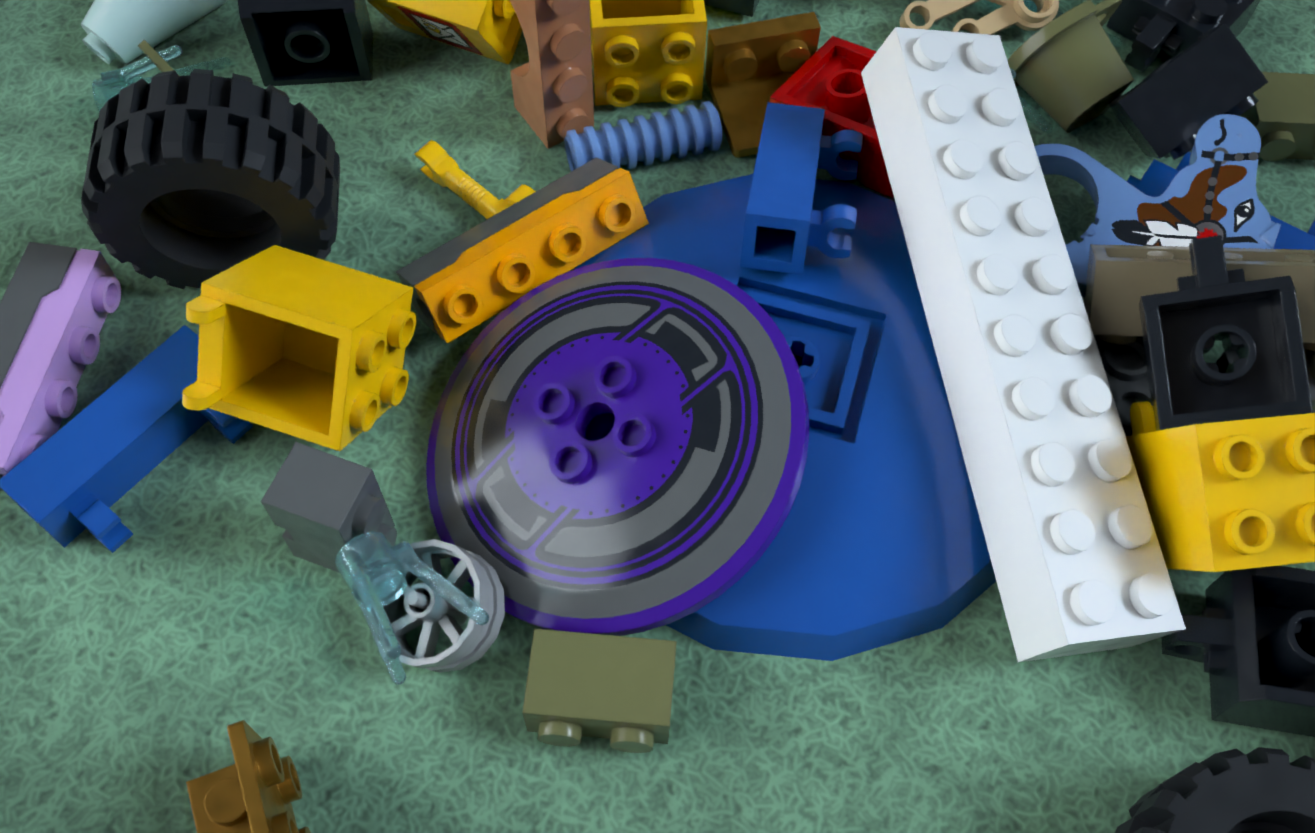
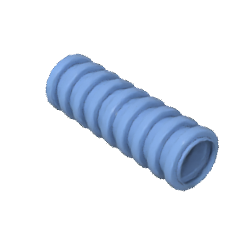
[564,101,723,171]

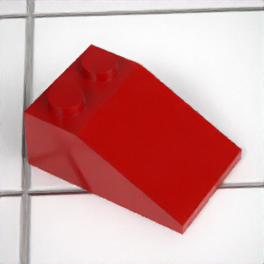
[770,36,894,198]

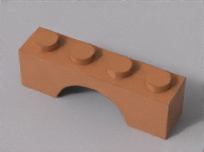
[510,0,594,149]

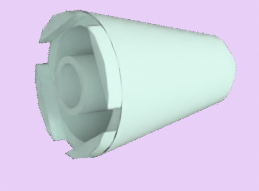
[81,0,228,65]

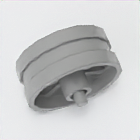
[369,539,505,673]

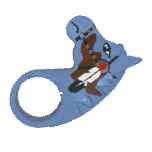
[1034,114,1281,297]

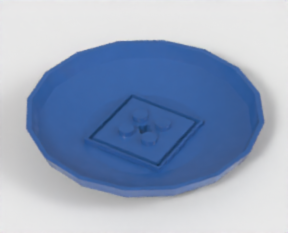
[568,174,996,661]

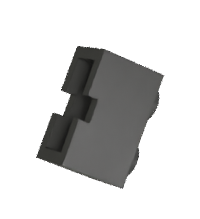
[261,442,397,582]

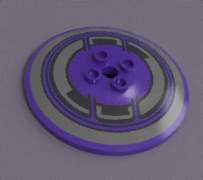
[426,258,809,636]

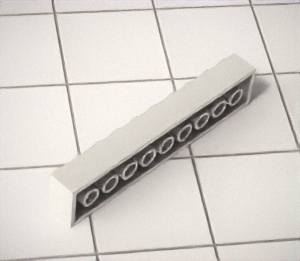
[861,27,1186,662]

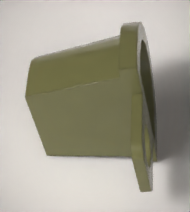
[1007,0,1134,133]

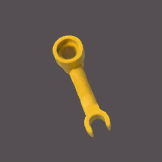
[414,140,536,219]

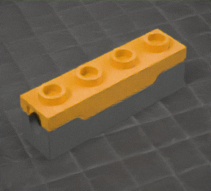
[396,157,649,343]

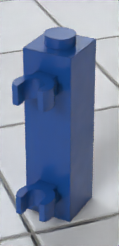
[740,102,863,275]
[0,325,253,553]

